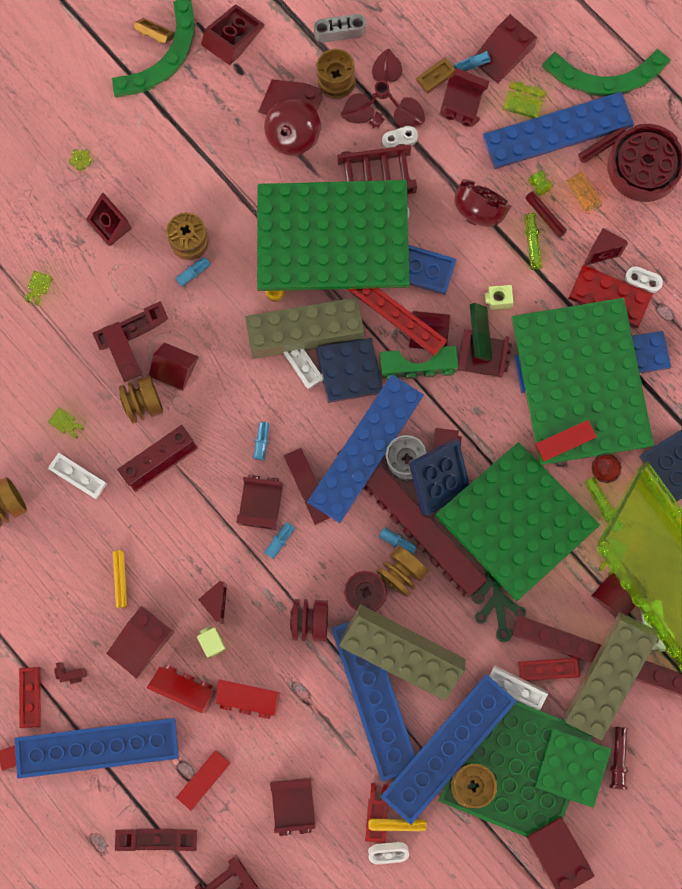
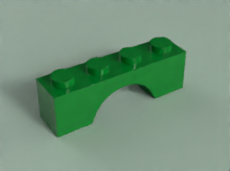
[380,346,458,380]

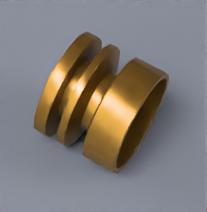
[316,48,356,99]
[166,212,209,260]
[119,375,164,424]
[0,477,27,527]
[376,545,429,597]
[450,764,497,808]

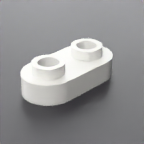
[382,126,418,148]
[625,267,663,293]
[368,842,409,864]

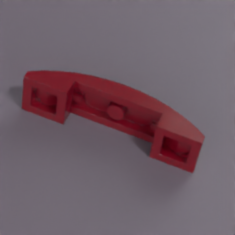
[93,301,169,350]
[284,448,330,525]
[115,828,197,851]

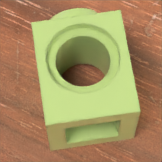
[485,285,513,310]
[197,626,227,658]

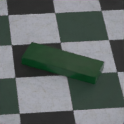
[470,302,492,361]

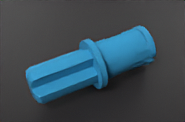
[454,51,491,71]
[175,257,210,287]
[253,422,270,460]
[264,522,295,559]
[379,527,417,555]

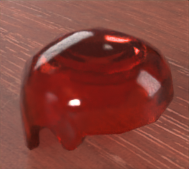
[591,453,622,483]

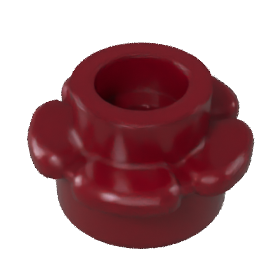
[369,112,385,128]

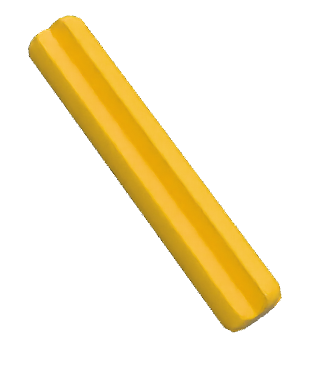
[113,550,127,608]
[368,819,427,831]

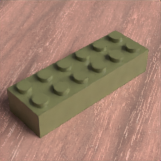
[245,297,364,359]
[339,604,466,701]
[565,612,658,740]

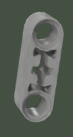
[314,14,366,43]

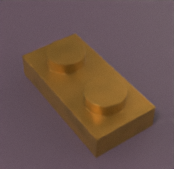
[134,18,175,43]
[416,57,455,94]

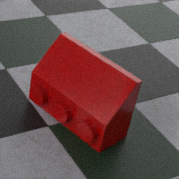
[147,665,216,713]
[216,679,280,719]

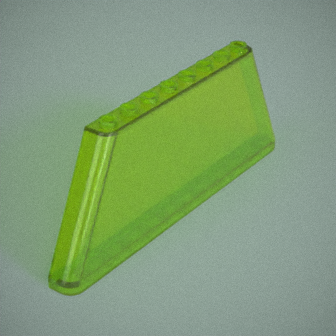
[597,462,682,672]

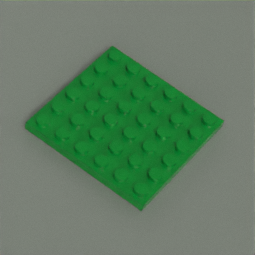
[435,442,600,602]
[438,702,593,837]

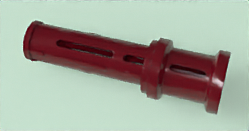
[609,727,628,790]

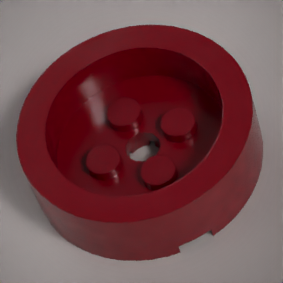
[607,124,682,202]

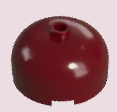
[264,98,321,156]
[454,179,511,227]

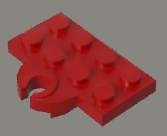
[568,264,653,329]

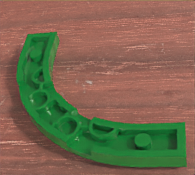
[112,0,195,98]
[542,48,671,97]

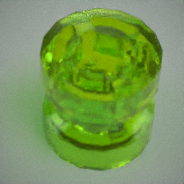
[528,170,553,196]

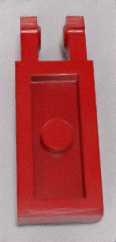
[365,783,388,843]

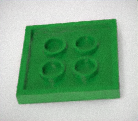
[534,729,611,808]

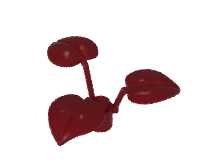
[341,48,425,127]

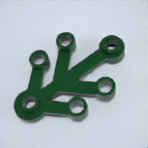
[472,571,526,642]

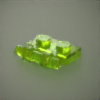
[503,81,546,118]

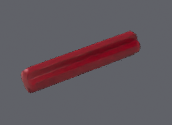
[578,128,626,163]
[526,191,567,238]

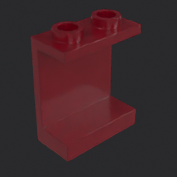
[439,68,490,127]
[458,329,512,378]
[236,475,283,530]
[270,778,315,836]

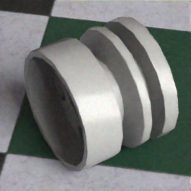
[386,435,427,482]

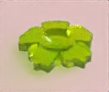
[69,149,91,171]

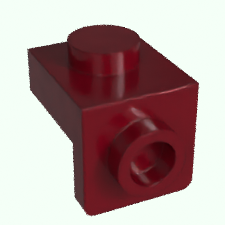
[54,662,87,684]

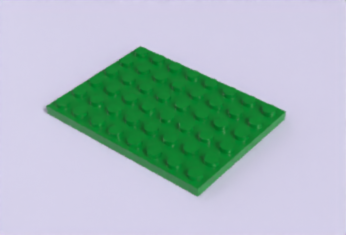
[257,180,410,291]
[511,298,654,466]

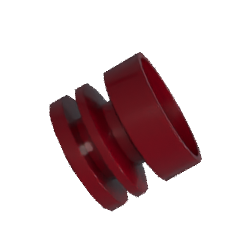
[344,571,387,612]
[290,599,328,642]

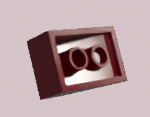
[201,4,264,65]
[474,14,537,83]
[259,79,322,115]
[106,606,174,678]
[526,816,595,889]

